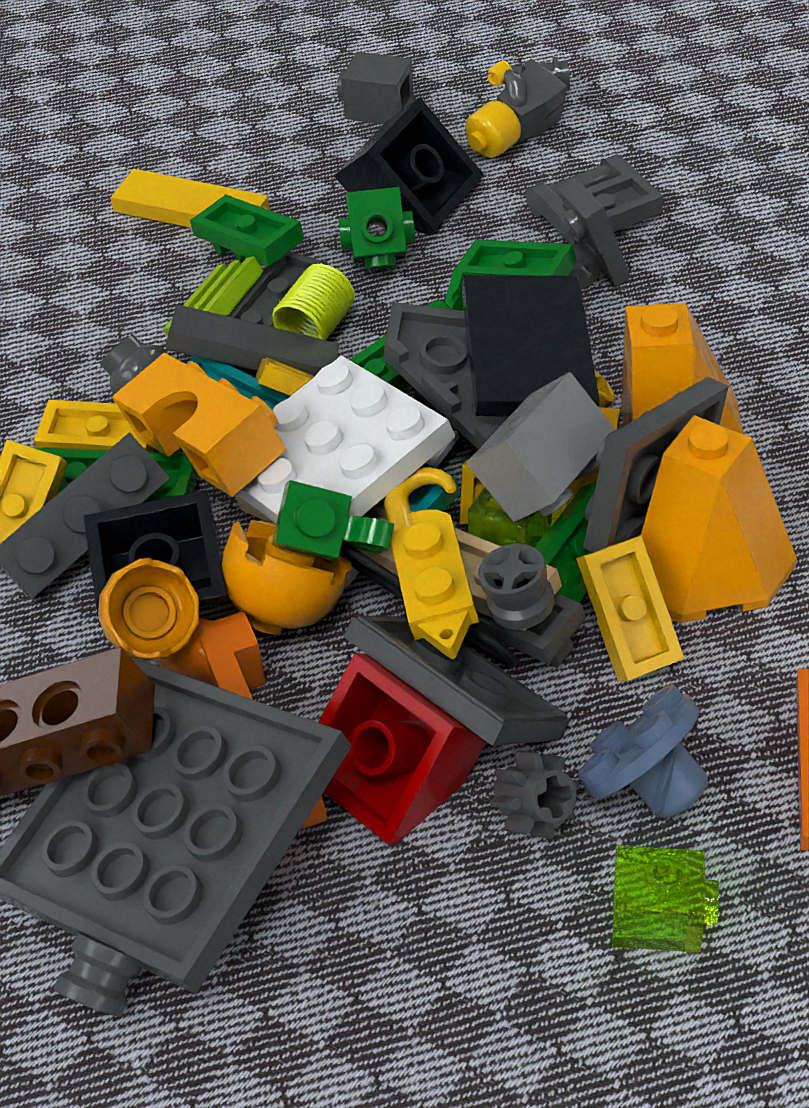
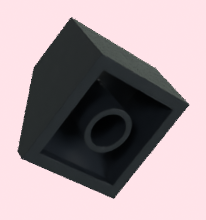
[334,97,484,235]
[83,490,228,628]

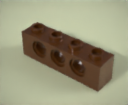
[0,646,155,797]

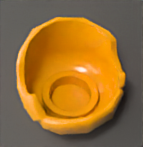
[98,558,199,660]

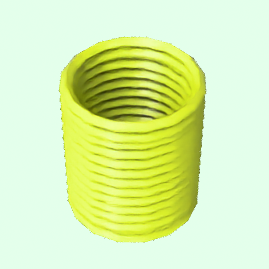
[272,263,355,340]

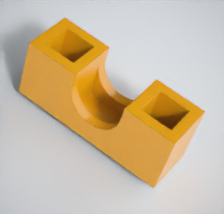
[112,352,287,497]

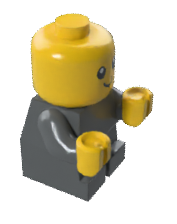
[465,58,568,158]

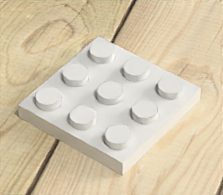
[237,355,456,523]

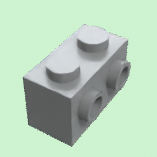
[466,372,616,522]

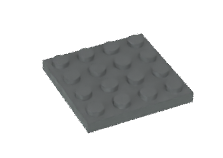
[0,658,352,994]

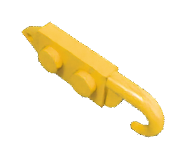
[384,467,479,659]

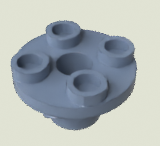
[578,684,708,818]

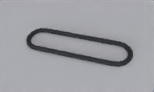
[339,544,518,667]

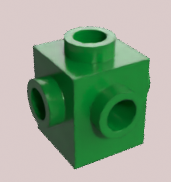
[338,187,415,270]

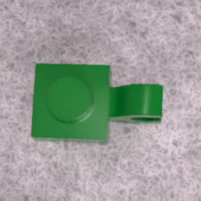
[271,480,394,561]

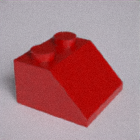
[318,653,487,845]

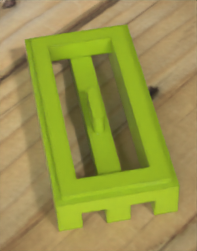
[163,256,263,337]

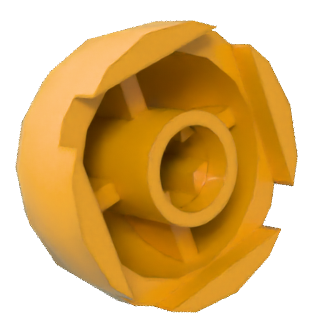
[221,520,351,635]

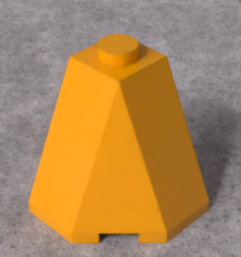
[621,303,744,435]
[641,415,797,623]

